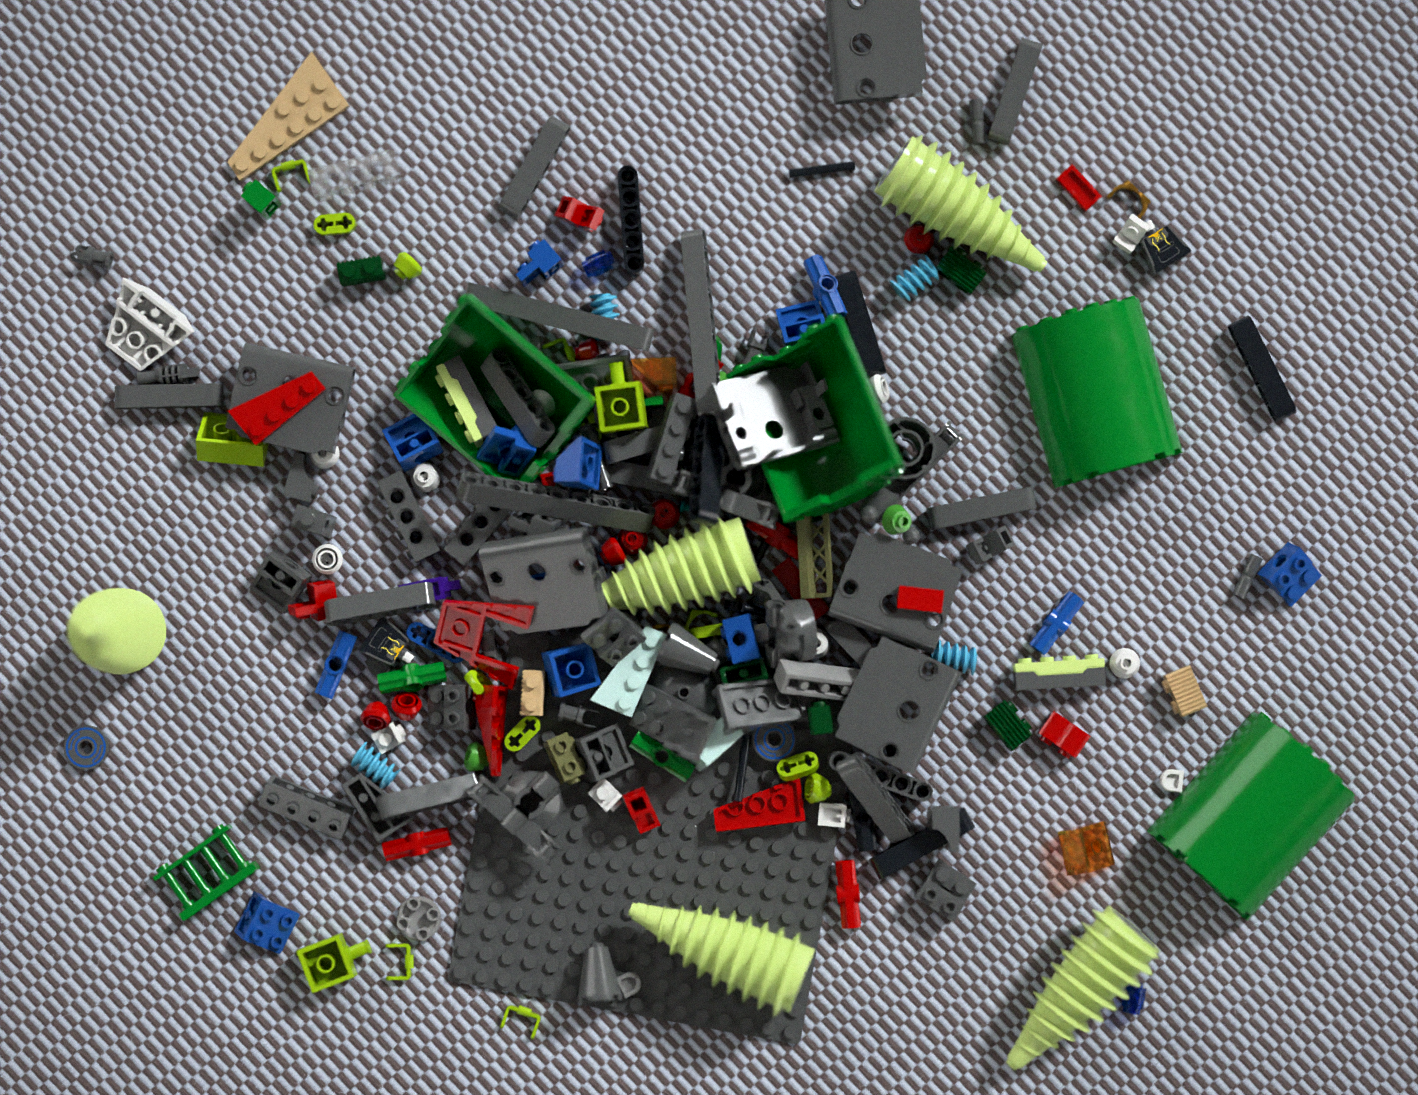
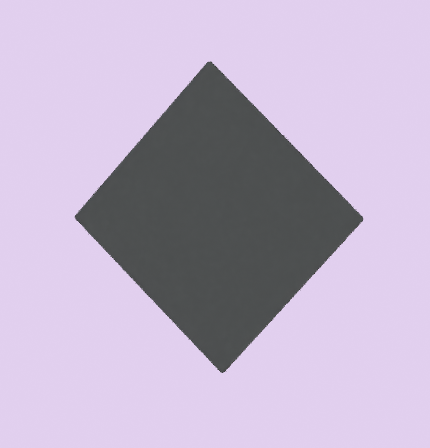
[448,631,853,1044]

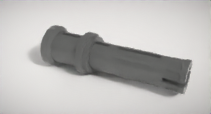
[577,423,614,492]

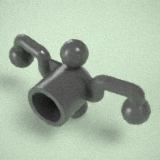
[855,487,920,545]

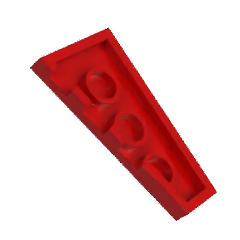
[228,371,326,446]
[713,778,805,833]

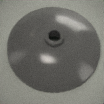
[652,666,717,715]

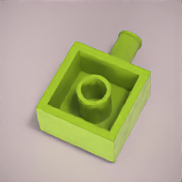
[594,362,648,434]
[296,932,372,993]

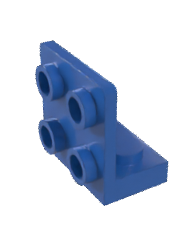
[234,891,300,954]

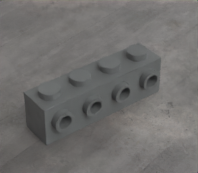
[644,392,697,487]
[258,774,355,840]

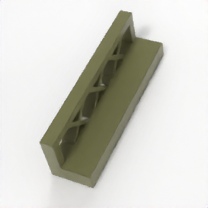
[796,513,834,599]

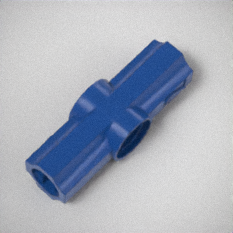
[803,254,848,317]
[1029,591,1084,655]
[315,630,358,699]

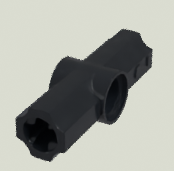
[847,786,878,852]

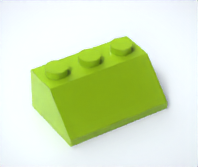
[196,412,269,467]

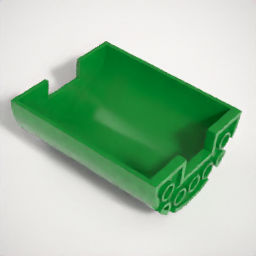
[393,294,597,483]
[1011,296,1183,489]
[726,314,905,522]
[1147,712,1355,921]

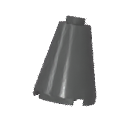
[655,622,720,675]
[577,943,623,1006]

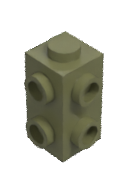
[543,732,586,786]

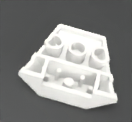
[105,278,195,371]

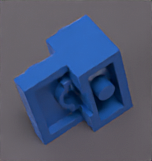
[516,239,564,287]
[775,299,825,347]
[382,414,444,473]
[477,425,536,477]
[1257,542,1322,607]
[720,614,761,664]

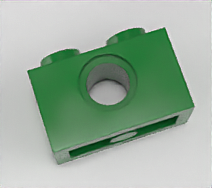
[241,179,282,221]

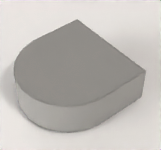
[617,972,641,999]

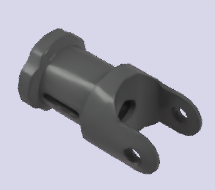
[70,245,114,271]
[741,327,770,365]
[480,630,502,661]
[558,702,600,728]

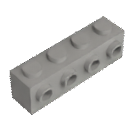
[774,659,860,701]

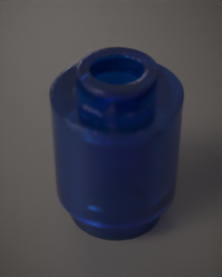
[581,249,616,278]
[1121,982,1147,1015]

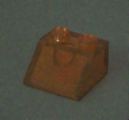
[631,357,677,393]
[1058,821,1115,876]

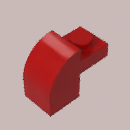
[554,196,605,232]
[288,579,337,622]
[623,786,661,834]

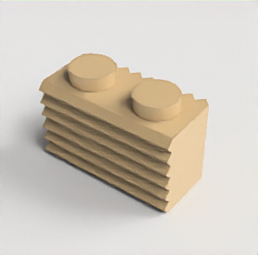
[1161,665,1208,717]
[520,670,546,716]

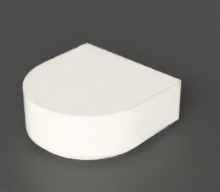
[1159,769,1184,793]

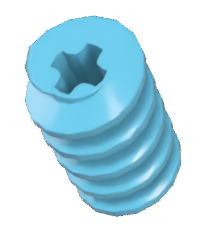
[889,255,939,301]
[589,293,620,341]
[929,640,978,676]
[351,742,401,789]

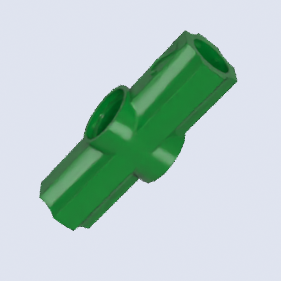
[377,661,447,694]
[629,730,696,783]

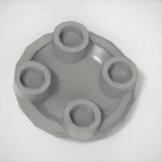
[397,896,441,941]

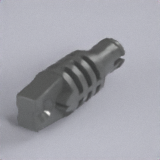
[137,363,200,385]

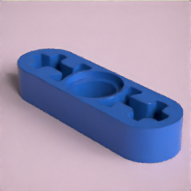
[407,622,465,663]

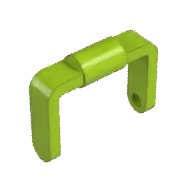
[271,159,312,193]
[542,337,576,362]
[385,943,414,980]
[500,1005,541,1040]

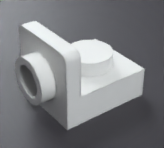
[1112,214,1150,254]
[371,722,406,754]
[588,778,623,812]
[818,802,851,828]

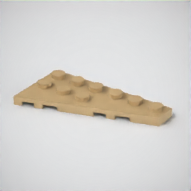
[227,51,350,181]

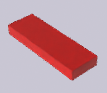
[772,557,829,621]

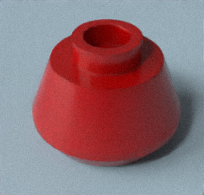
[904,224,934,254]
[575,337,599,361]
[652,499,680,529]
[618,529,648,555]
[599,537,627,566]
[391,692,422,721]
[360,701,391,730]

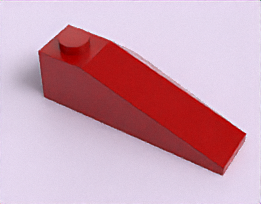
[473,685,508,776]

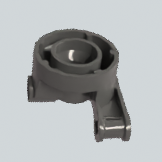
[886,417,965,505]
[672,451,781,530]
[751,578,817,668]
[466,770,563,865]

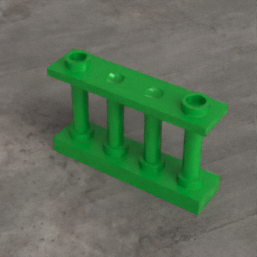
[153,824,260,922]

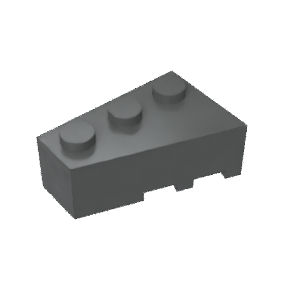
[341,773,416,843]

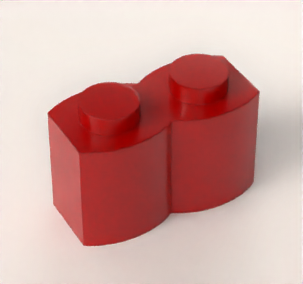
[1037,711,1091,759]

